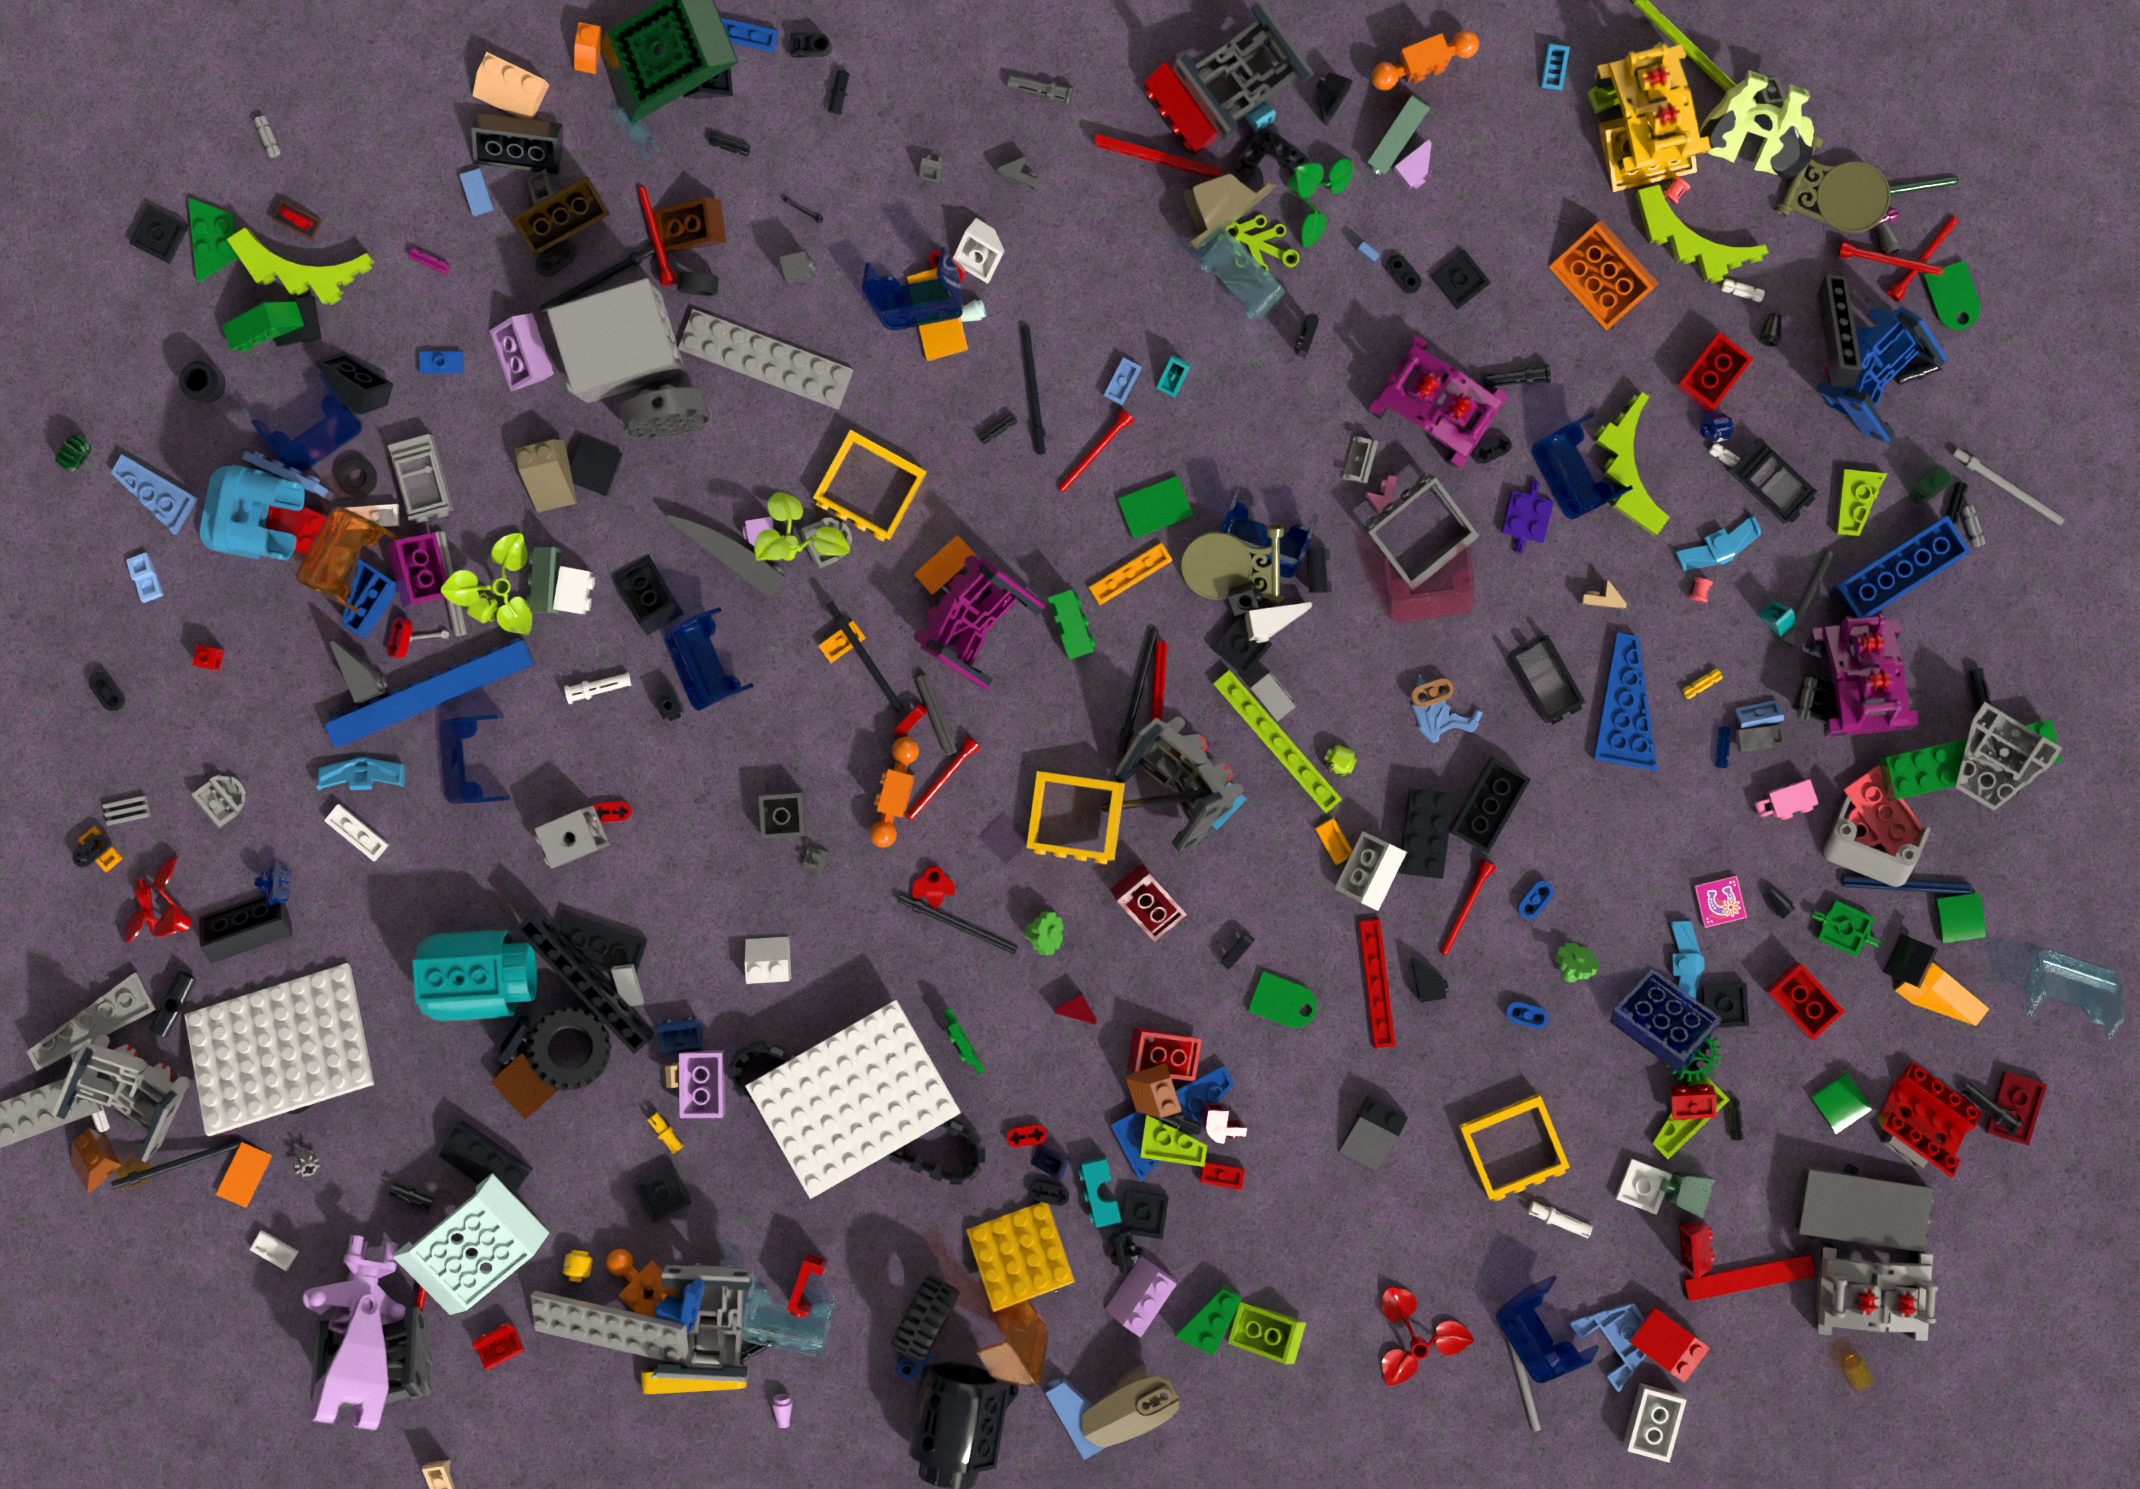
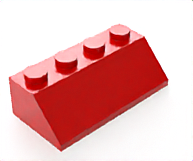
[1144,62,1217,155]

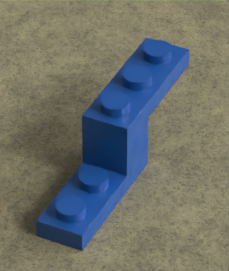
[654,1277,705,1335]

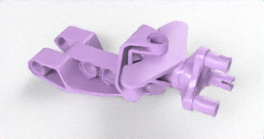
[302,1235,406,1430]

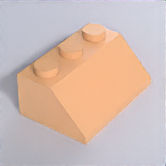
[472,52,549,120]

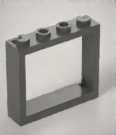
[1362,474,1479,591]

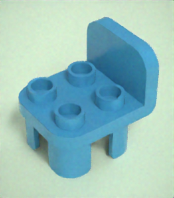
[200,465,305,560]

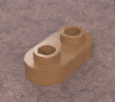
[1411,678,1454,708]

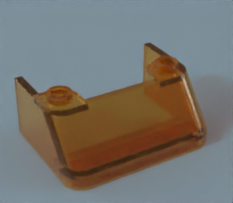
[296,507,400,613]
[977,1299,1049,1387]

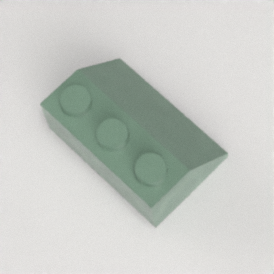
[527,547,563,614]

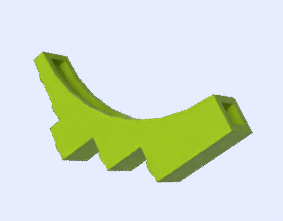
[1635,185,1768,284]
[227,228,375,305]
[1594,392,1670,536]

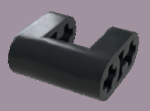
[1306,548,1332,593]

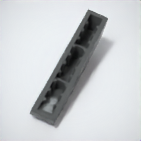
[666,515,786,598]

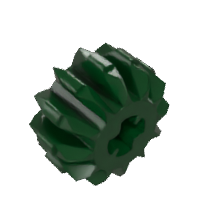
[55,434,91,472]

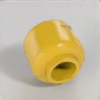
[563,1250,593,1282]

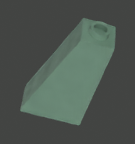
[1368,95,1432,175]

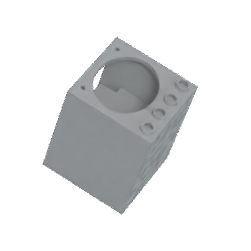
[547,278,686,403]

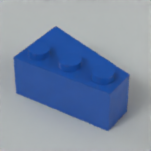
[341,559,398,639]

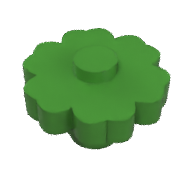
[1025,911,1064,955]
[1555,943,1599,982]

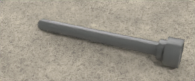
[1778,550,1834,647]

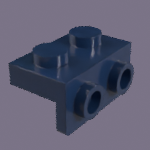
[656,1017,703,1055]

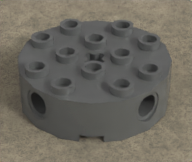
[620,385,710,439]

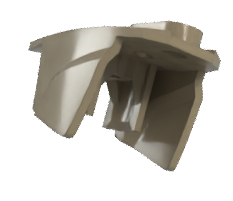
[1183,174,1277,250]
[1082,1363,1180,1448]

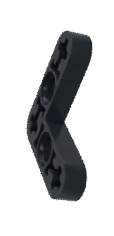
[1230,128,1309,184]

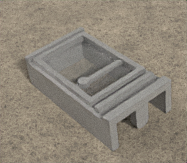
[388,434,454,524]

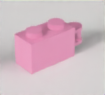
[1754,779,1819,820]

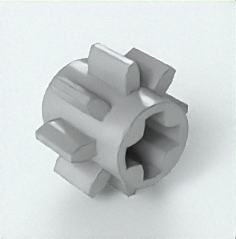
[291,1149,320,1177]

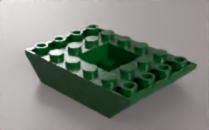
[600,0,739,124]

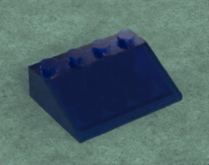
[1610,968,1722,1074]

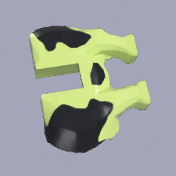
[1699,70,1814,179]

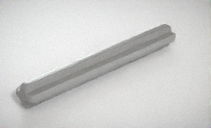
[435,531,466,636]

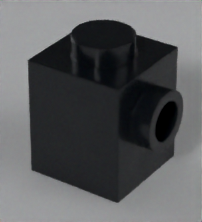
[653,687,685,722]

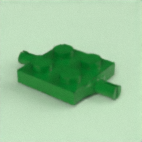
[1810,900,1881,957]
[942,1007,986,1075]

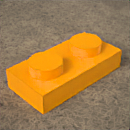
[819,621,866,663]

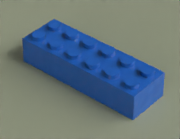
[1832,516,1971,618]

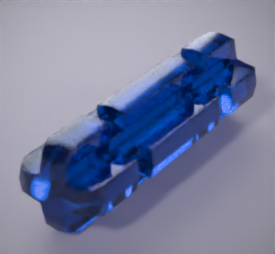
[1715,726,1731,769]

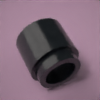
[179,361,226,403]

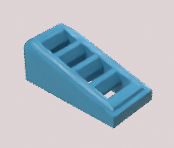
[1541,43,1570,90]

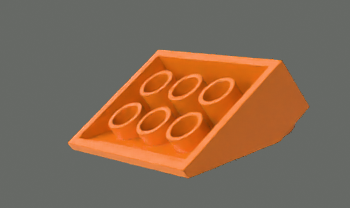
[1549,220,1659,331]

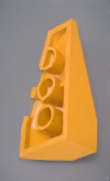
[1895,962,1989,1026]

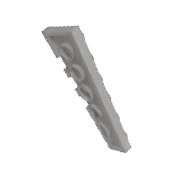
[27,972,157,1071]

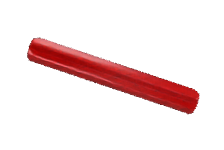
[1150,641,1167,723]

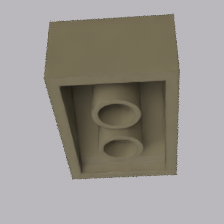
[515,439,577,513]

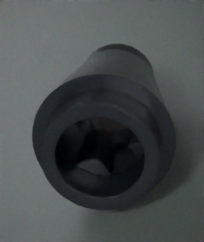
[1760,313,1782,347]
[1764,887,1796,919]

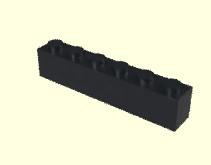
[1818,274,1862,388]

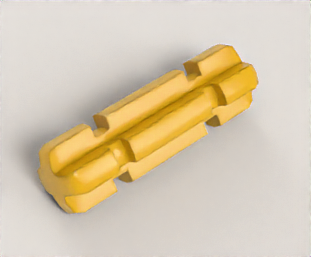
[1682,669,1723,699]

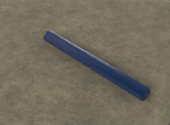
[1842,876,1972,894]

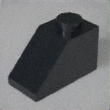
[1411,958,1449,1003]

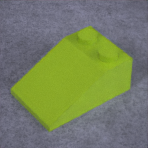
[1228,1302,1306,1364]

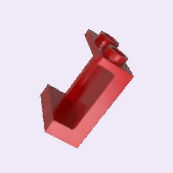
[787,1254,828,1318]

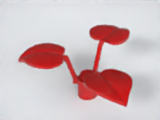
[123,855,192,943]
[1381,1287,1474,1386]

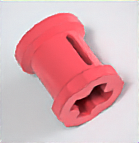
[1663,176,1690,205]
[1688,577,1713,603]

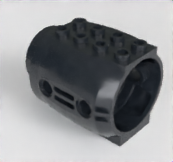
[909,1361,1011,1489]

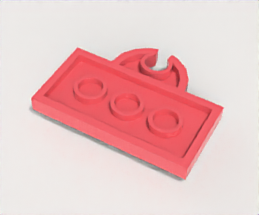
[1842,765,1929,856]

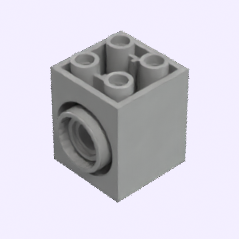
[535,806,610,869]

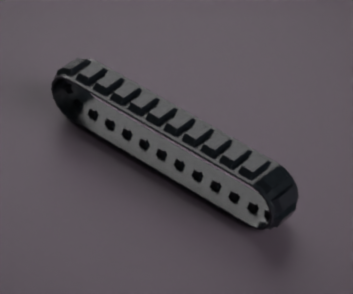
[728,1041,986,1185]

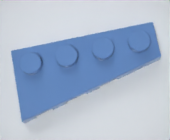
[242,451,334,501]
[111,454,198,535]

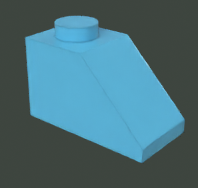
[1244,101,1276,134]

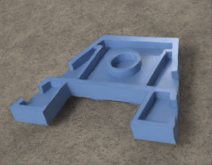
[1569,1302,1647,1392]

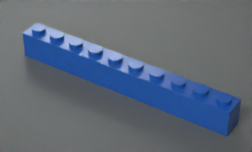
[324,638,536,748]

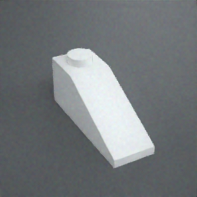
[1245,602,1312,643]

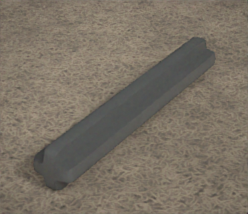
[916,674,957,755]

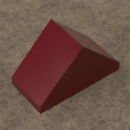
[1054,993,1097,1025]

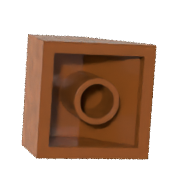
[1125,1063,1181,1118]
[70,1128,122,1193]

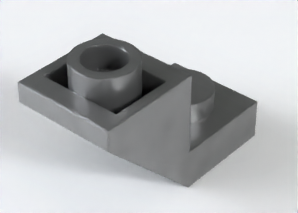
[1735,724,1786,752]

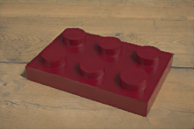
[1985,1071,2048,1146]

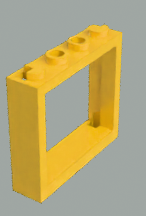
[813,430,927,542]
[1027,771,1125,864]
[1459,1094,1570,1201]

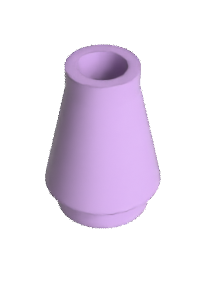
[771,1394,793,1428]

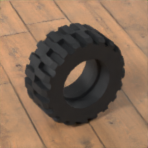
[527,1006,611,1091]
[890,1275,960,1363]

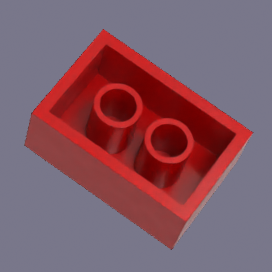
[1675,332,1754,413]
[1764,962,1845,1040]

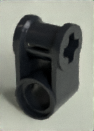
[790,32,832,58]

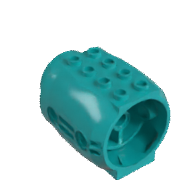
[413,930,537,1021]

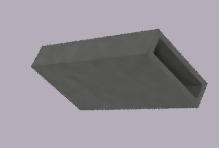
[1792,1166,1935,1252]

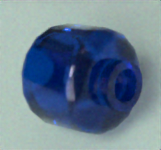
[1700,413,1734,443]

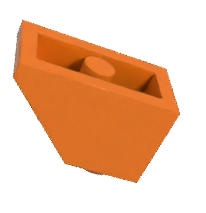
[574,22,604,74]

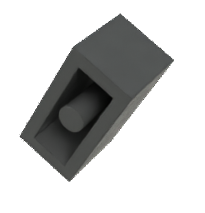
[780,251,816,284]

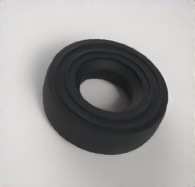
[337,458,377,497]

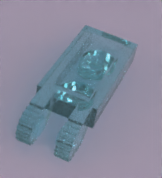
[610,104,661,160]

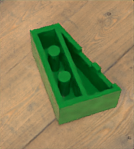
[222,302,304,352]
[1174,1285,1242,1356]

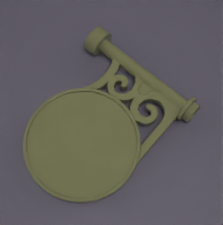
[1776,135,1891,234]
[1181,524,1284,606]

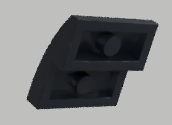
[275,296,322,347]
[570,438,623,496]
[1883,934,1938,988]

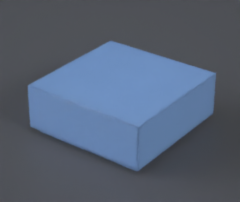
[1357,242,1380,264]

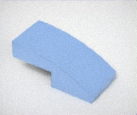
[126,553,164,603]

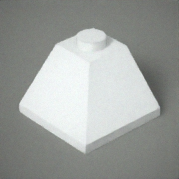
[953,218,1004,284]

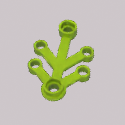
[1221,215,1299,276]

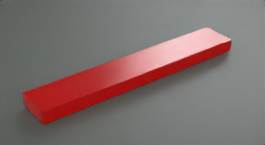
[1094,134,1221,179]
[1358,918,1396,1049]
[1684,1254,1815,1302]

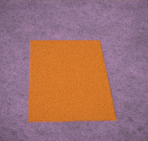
[914,535,976,595]
[216,1142,272,1208]

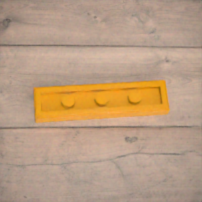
[1088,542,1173,606]

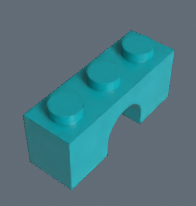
[1078,1157,1122,1228]

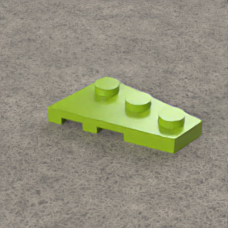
[1836,469,1887,536]
[1140,1114,1207,1167]

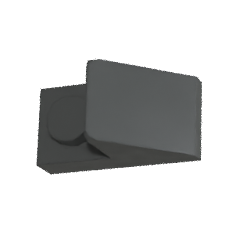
[997,156,1041,192]
[526,169,556,205]

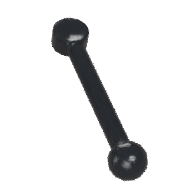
[783,197,823,223]

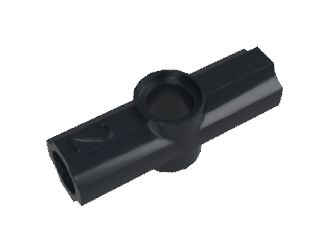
[149,971,197,1037]

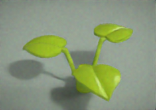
[754,492,850,561]
[441,533,532,635]

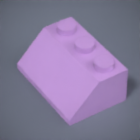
[489,313,554,392]
[679,1050,726,1118]
[1105,1257,1177,1337]

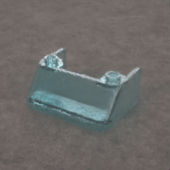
[1197,230,1285,324]
[2025,950,2125,1041]
[742,1275,838,1357]

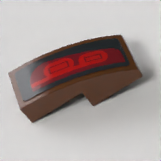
[272,200,322,240]

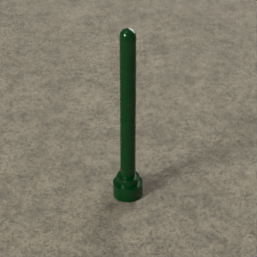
[1889,176,1959,195]

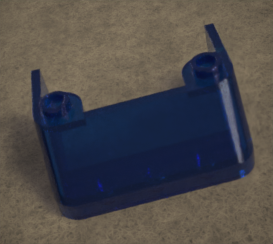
[861,247,964,331]
[251,373,363,473]
[1532,412,1633,519]
[1220,486,1319,578]
[664,607,754,711]
[439,714,511,804]
[1496,1275,1599,1383]

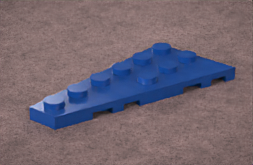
[1593,633,1658,771]
[1110,1065,1235,1182]

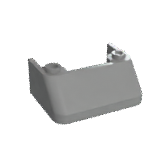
[1823,796,1931,887]

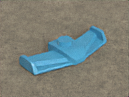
[1674,515,1761,571]
[316,757,405,790]
[1670,920,1705,1008]

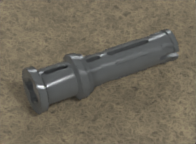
[1007,74,1074,105]

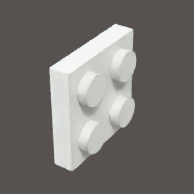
[1615,1158,1672,1215]

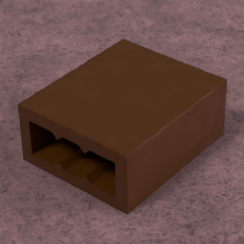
[491,1051,559,1120]

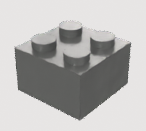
[758,792,807,839]

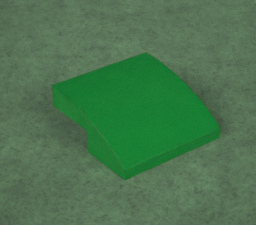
[1935,893,1986,944]
[1810,1072,1871,1134]

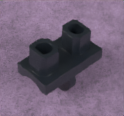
[1108,1229,1143,1274]

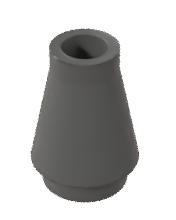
[1876,222,1902,255]

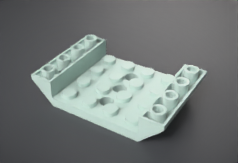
[392,1173,549,1315]

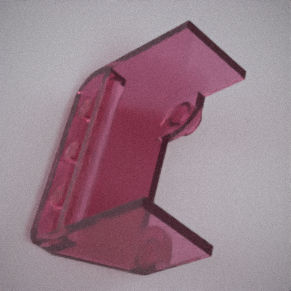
[1381,547,1475,623]

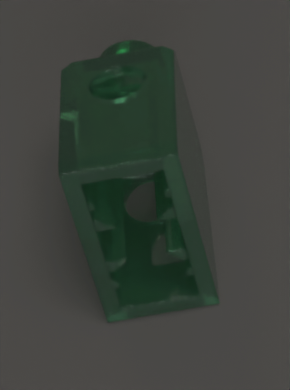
[1905,463,1954,505]
[1660,1171,1716,1218]

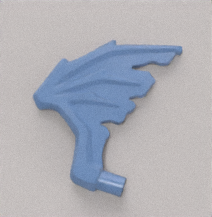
[1411,674,1483,743]

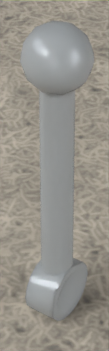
[409,629,450,642]

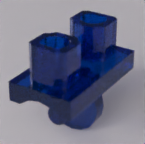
[254,862,291,906]

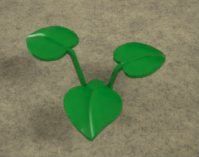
[1288,158,1353,248]

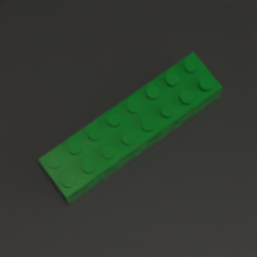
[1878,720,2062,800]

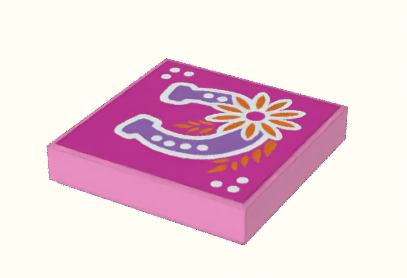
[1694,876,1747,928]

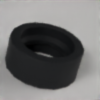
[677,272,719,296]

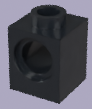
[1228,581,1262,616]

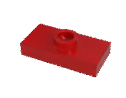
[1199,1161,1245,1190]

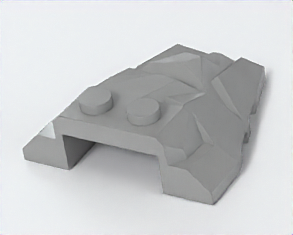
[1955,702,2062,811]

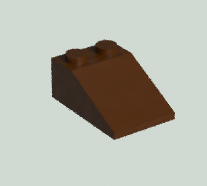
[654,197,726,253]

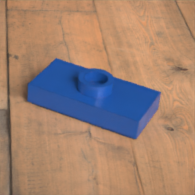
[419,351,464,374]

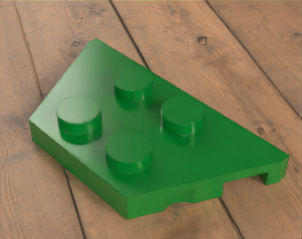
[188,199,239,282]

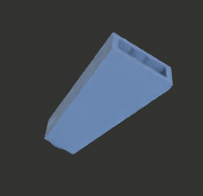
[1045,1378,1106,1460]

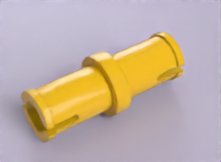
[647,1112,684,1154]

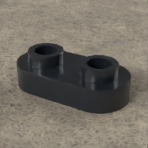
[536,242,576,277]
[1386,255,1421,294]
[89,672,125,711]

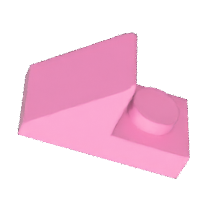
[1365,475,1397,515]

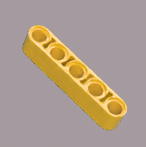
[641,1364,747,1394]

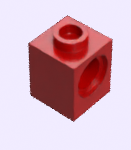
[192,645,224,671]

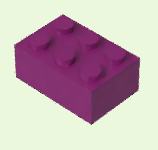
[387,533,447,608]

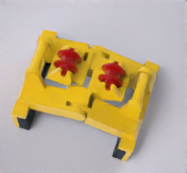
[1595,43,1711,175]

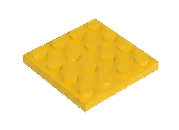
[967,1202,1075,1312]

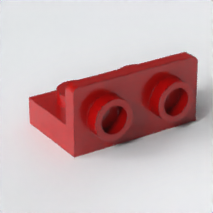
[1670,1083,1717,1120]

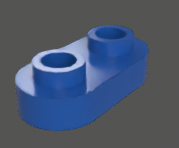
[1518,881,1554,919]
[1505,1001,1549,1029]
[897,1348,932,1380]

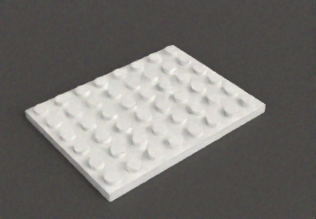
[184,963,374,1136]
[746,999,961,1199]

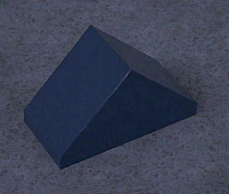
[1031,1144,1069,1180]

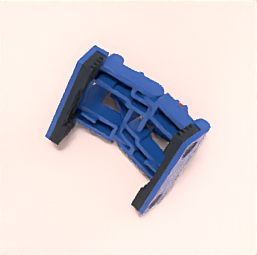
[1817,306,1948,443]

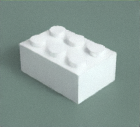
[1335,831,1407,910]
[1623,1383,1686,1462]

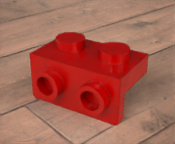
[471,1323,525,1370]

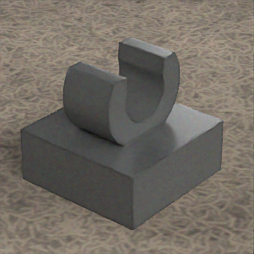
[919,155,943,183]
[802,846,829,873]

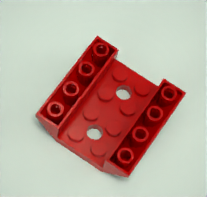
[1877,1061,1982,1178]

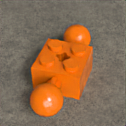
[1371,30,1479,90]
[869,737,919,848]
[606,1249,676,1318]

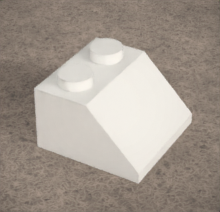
[553,566,595,615]
[745,936,791,984]

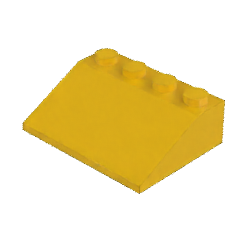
[1599,105,1697,192]

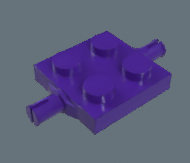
[1501,480,1554,554]

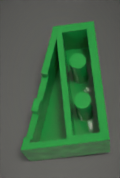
[1048,589,1096,660]

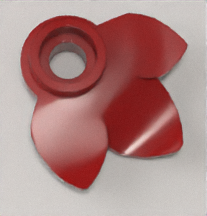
[912,865,955,908]

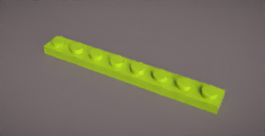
[1213,670,1342,813]

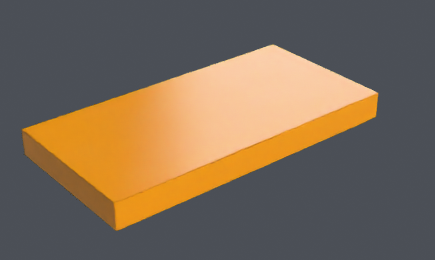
[907,265,968,361]

